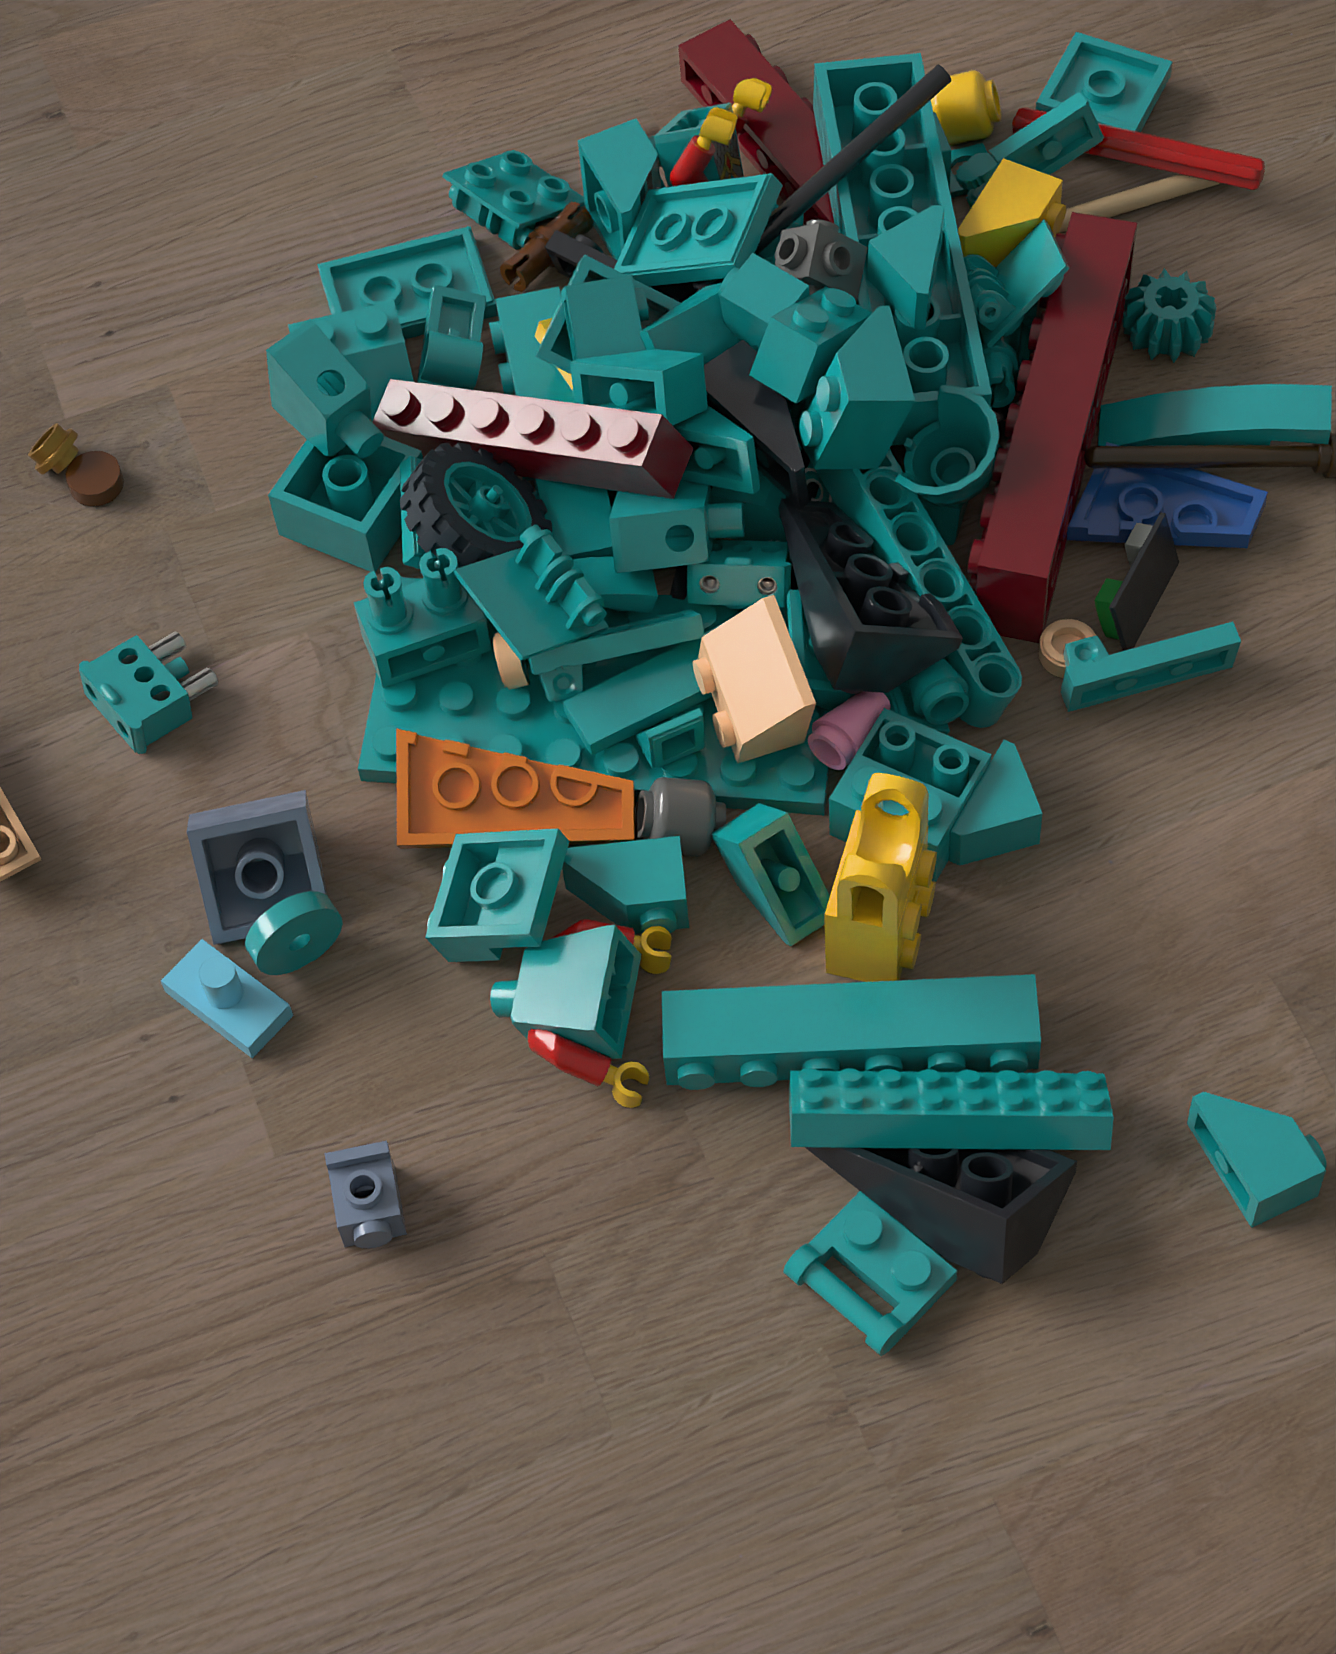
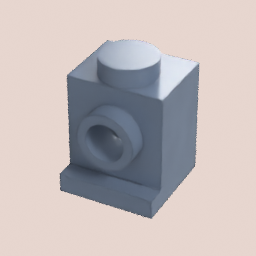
[324,1141,407,1248]

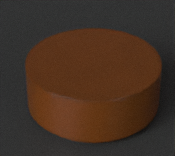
[65,451,124,506]

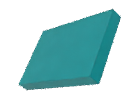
[614,173,783,286]
[317,226,498,339]

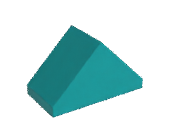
[867,205,945,330]
[949,740,1043,866]

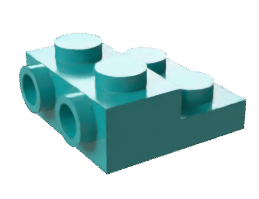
[425,828,570,962]

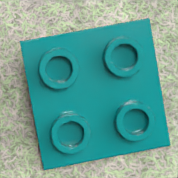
[443,150,585,250]
[964,219,1070,348]
[453,525,609,661]

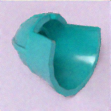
[895,385,1000,507]

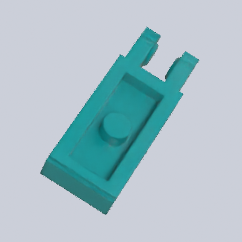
[955,92,1104,208]

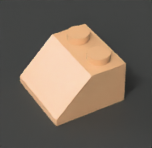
[693,595,816,763]

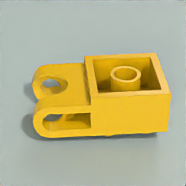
[824,773,937,982]

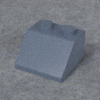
[187,790,327,945]

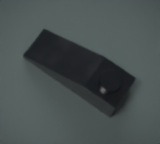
[704,340,809,509]

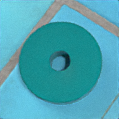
[245,891,343,975]

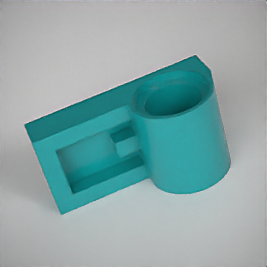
[417,284,487,390]

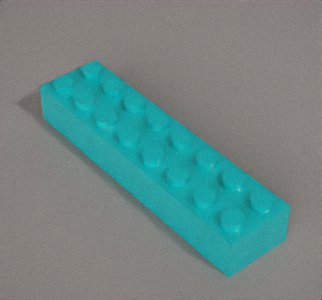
[813,53,992,446]

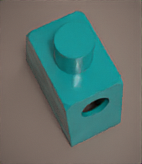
[266,318,384,458]
[609,481,745,573]

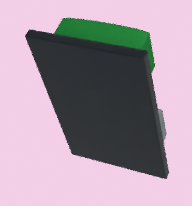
[1094,512,1179,651]

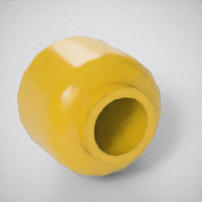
[931,71,1001,146]

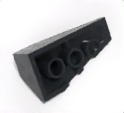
[778,498,963,694]
[805,1147,1077,1284]

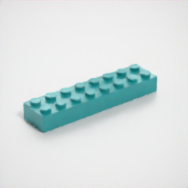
[789,1068,1114,1150]

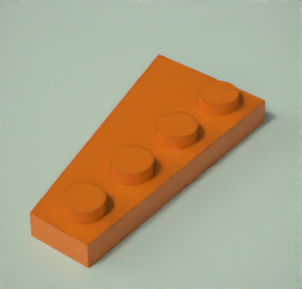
[396,728,636,849]

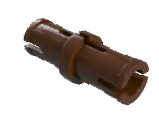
[500,202,594,292]

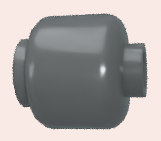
[636,777,726,857]

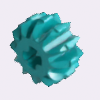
[1122,268,1216,363]

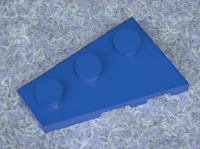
[1067,442,1268,548]

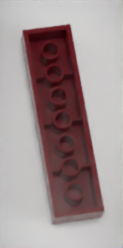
[968,212,1137,644]

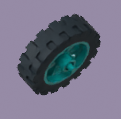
[400,443,553,568]

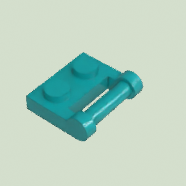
[783,1191,957,1356]

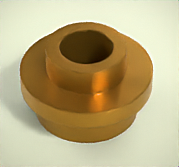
[28,423,79,475]

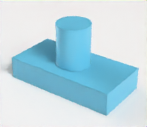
[161,939,294,1059]

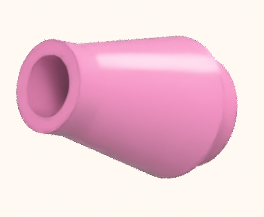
[808,691,891,770]

